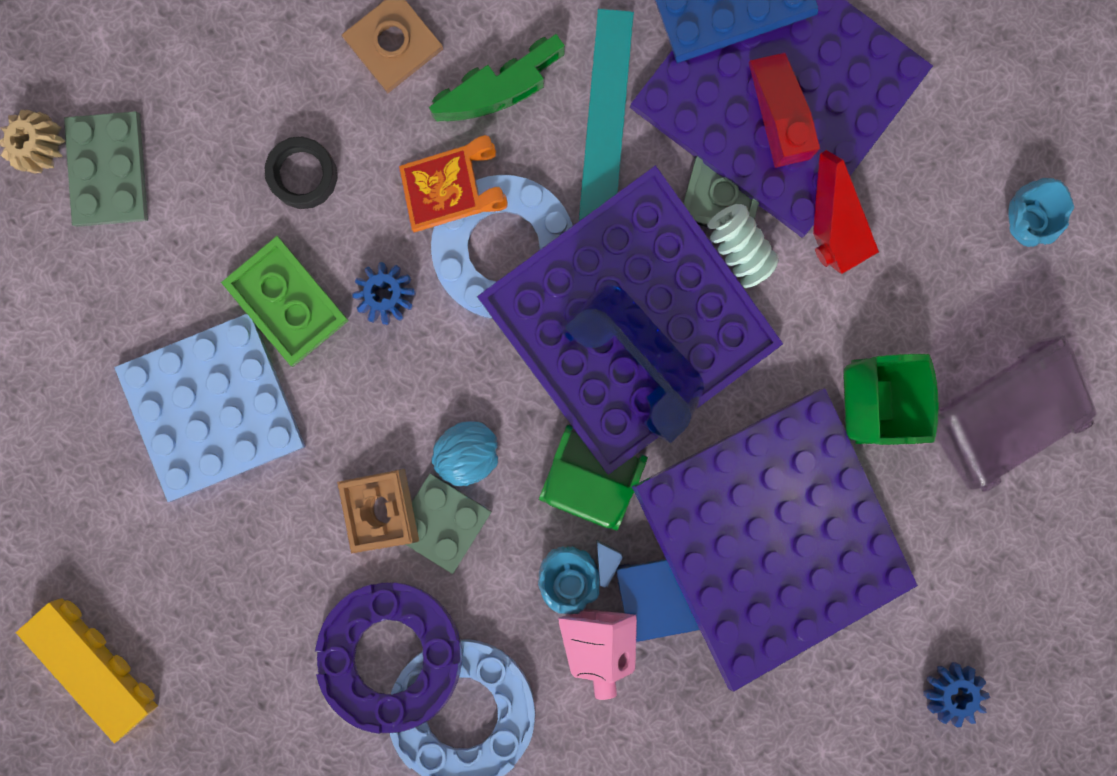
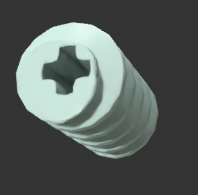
[707,204,779,288]

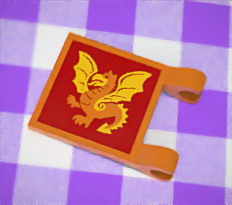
[399,135,508,233]

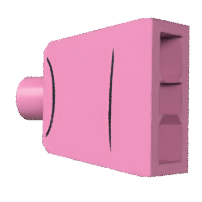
[558,609,637,700]

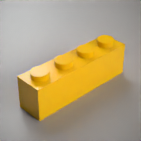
[15,598,158,744]

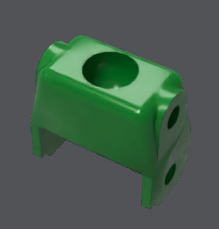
[843,354,939,445]
[538,425,648,531]

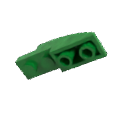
[429,34,565,121]

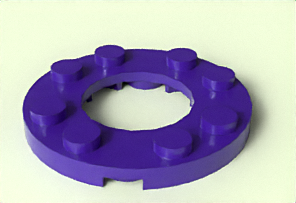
[315,582,462,734]

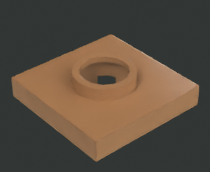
[341,0,443,94]
[337,469,419,554]

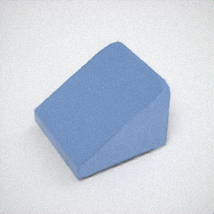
[596,540,623,588]

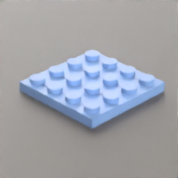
[114,314,305,502]

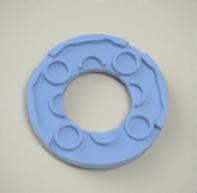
[431,175,573,319]
[390,639,535,776]

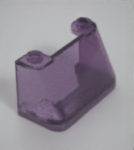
[935,335,1097,492]

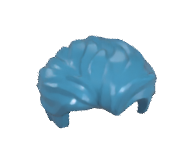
[1008,178,1074,247]
[432,421,498,486]
[538,546,600,614]

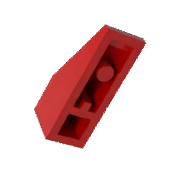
[749,53,820,168]
[813,150,879,274]

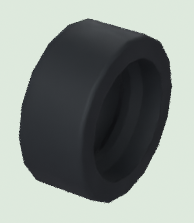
[264,136,337,209]

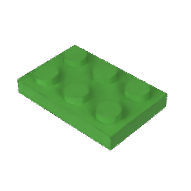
[221,236,349,367]

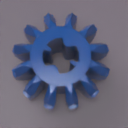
[352,262,416,325]
[923,662,991,727]

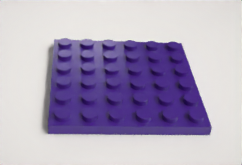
[630,0,933,238]
[477,165,783,475]
[632,388,918,692]

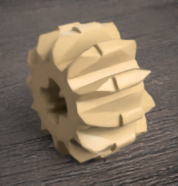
[0,110,66,174]

